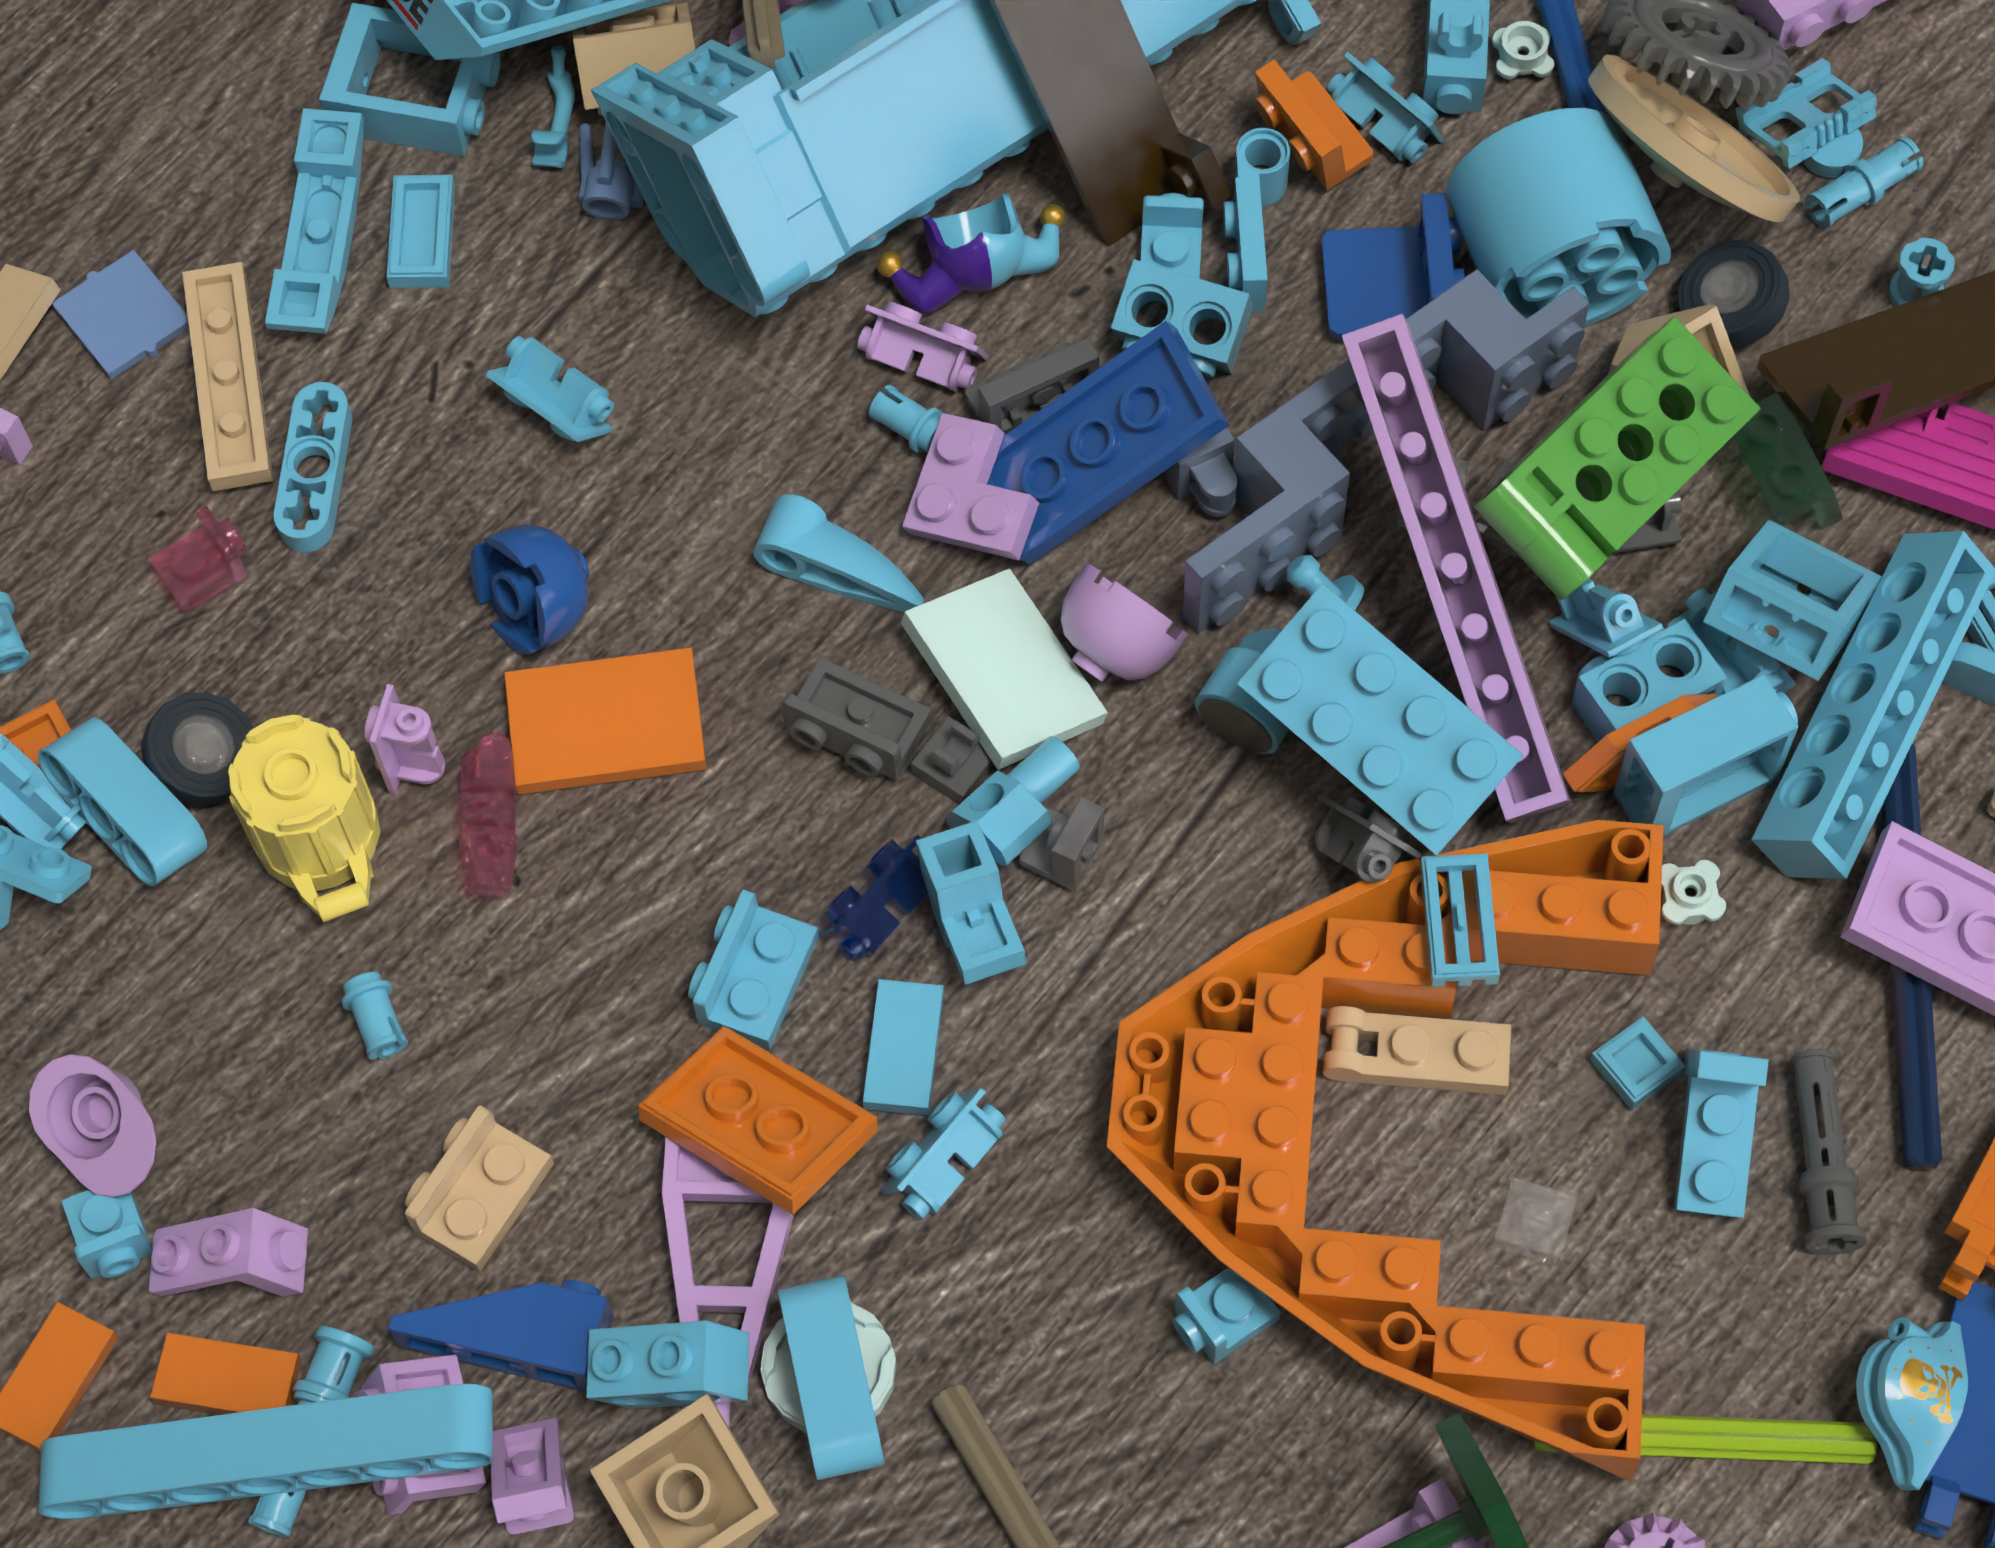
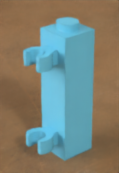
[1422,0,1490,114]

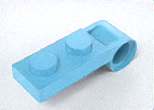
[1223,128,1290,312]

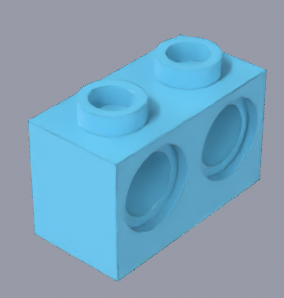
[1111,259,1254,378]
[1571,618,1728,742]
[586,1320,749,1409]

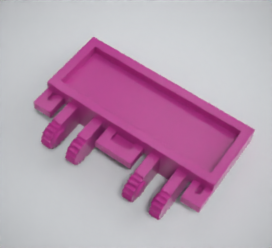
[1820,402,1995,530]

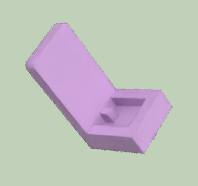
[149,1208,308,1297]

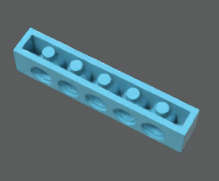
[1751,531,1995,879]

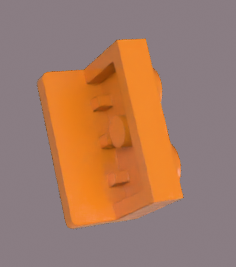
[1254,59,1374,191]

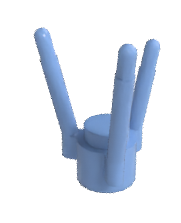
[578,123,644,220]

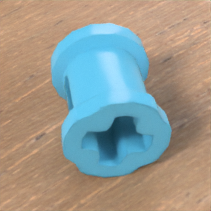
[1889,238,1955,306]

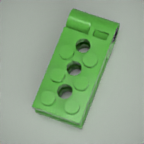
[1473,316,1761,601]

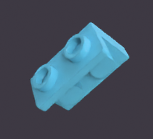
[688,889,819,1050]

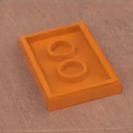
[504,647,707,795]
[638,1026,878,1215]

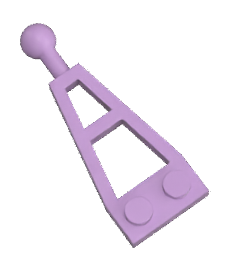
[662,1137,794,1427]

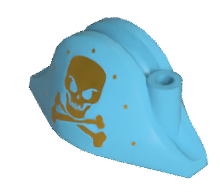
[1856,1317,1968,1491]

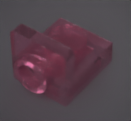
[148,505,248,614]

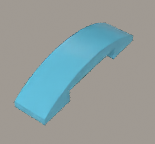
[265,108,364,334]

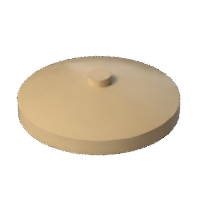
[1588,55,1800,222]

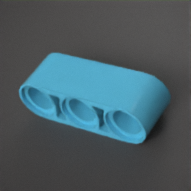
[38,717,207,886]
[778,1275,885,1481]

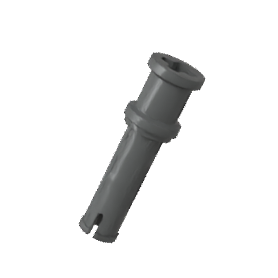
[1791,1049,1867,1255]

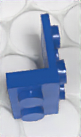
[1321,193,1465,340]

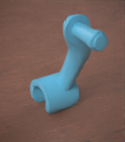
[531,46,575,168]

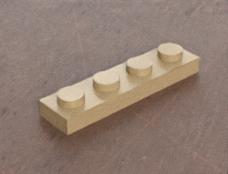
[182,262,274,491]

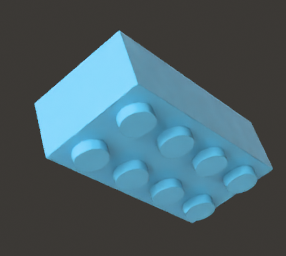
[1237,583,1524,856]

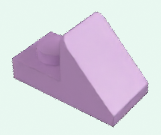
[491,1417,574,1534]

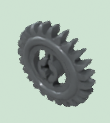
[1603,0,1791,110]

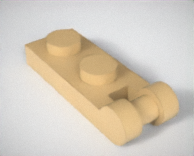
[1323,1006,1511,1095]

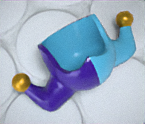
[877,193,1065,314]

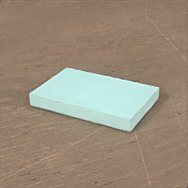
[901,568,1108,770]

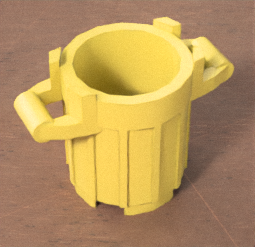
[228,715,380,923]

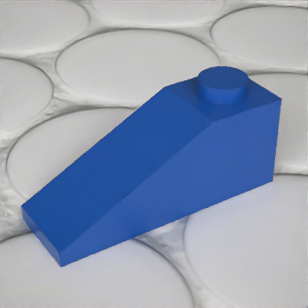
[388,1280,614,1392]

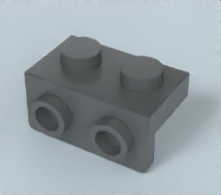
[782,657,932,781]

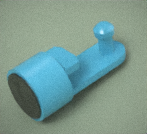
[1195,555,1364,754]

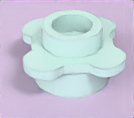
[1492,21,1554,79]
[1661,860,1726,925]

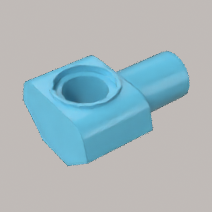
[945,736,1080,867]

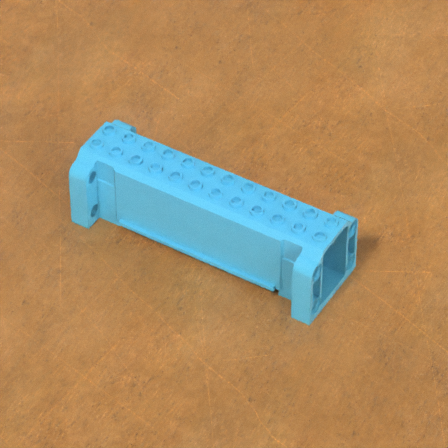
[591,0,1256,317]

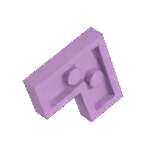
[902,413,1039,560]

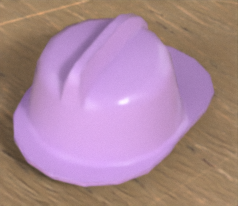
[29,1054,156,1197]

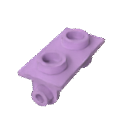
[857,301,989,392]
[364,684,446,795]

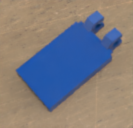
[1914,1282,1995,1548]

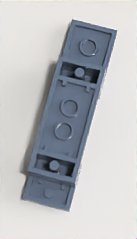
[1182,269,1590,635]

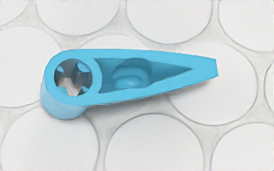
[753,494,924,613]

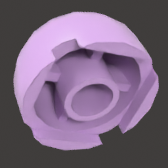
[1061,563,1189,682]

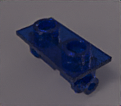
[819,834,928,963]

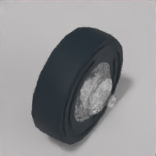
[1678,240,1790,348]
[141,692,254,807]

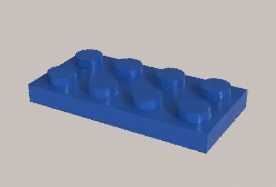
[987,321,1230,565]

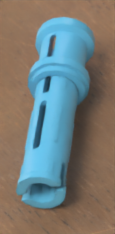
[248,1326,375,1538]

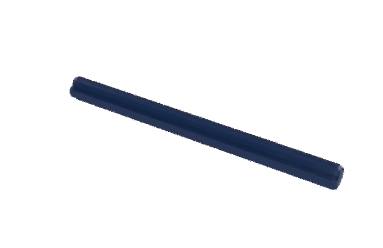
[1881,743,1942,1170]

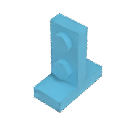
[1674,1048,1769,1218]

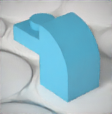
[916,820,1026,985]

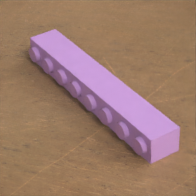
[1342,314,1572,824]

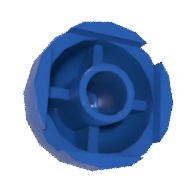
[470,524,589,654]

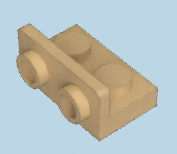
[405,1105,554,1273]

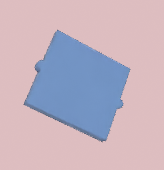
[52,250,189,380]

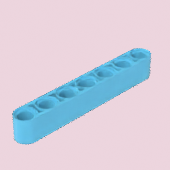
[38,1384,493,1519]

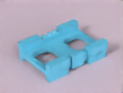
[1736,58,1877,169]

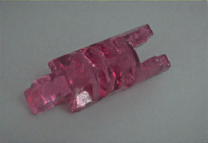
[458,731,517,897]

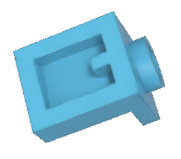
[1140,193,1204,279]
[61,1190,152,1279]
[1172,1268,1281,1365]

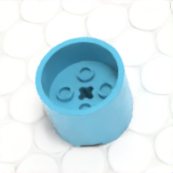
[1446,108,1671,327]

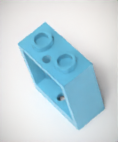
[319,3,500,156]
[1703,520,1882,681]
[1613,675,1799,836]

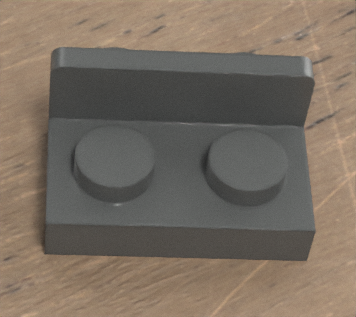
[965,338,1100,436]

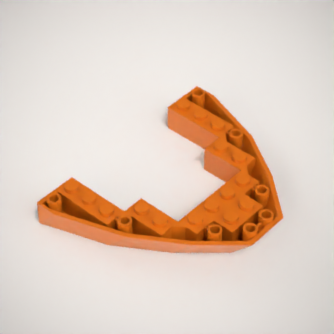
[1107,820,1664,1482]

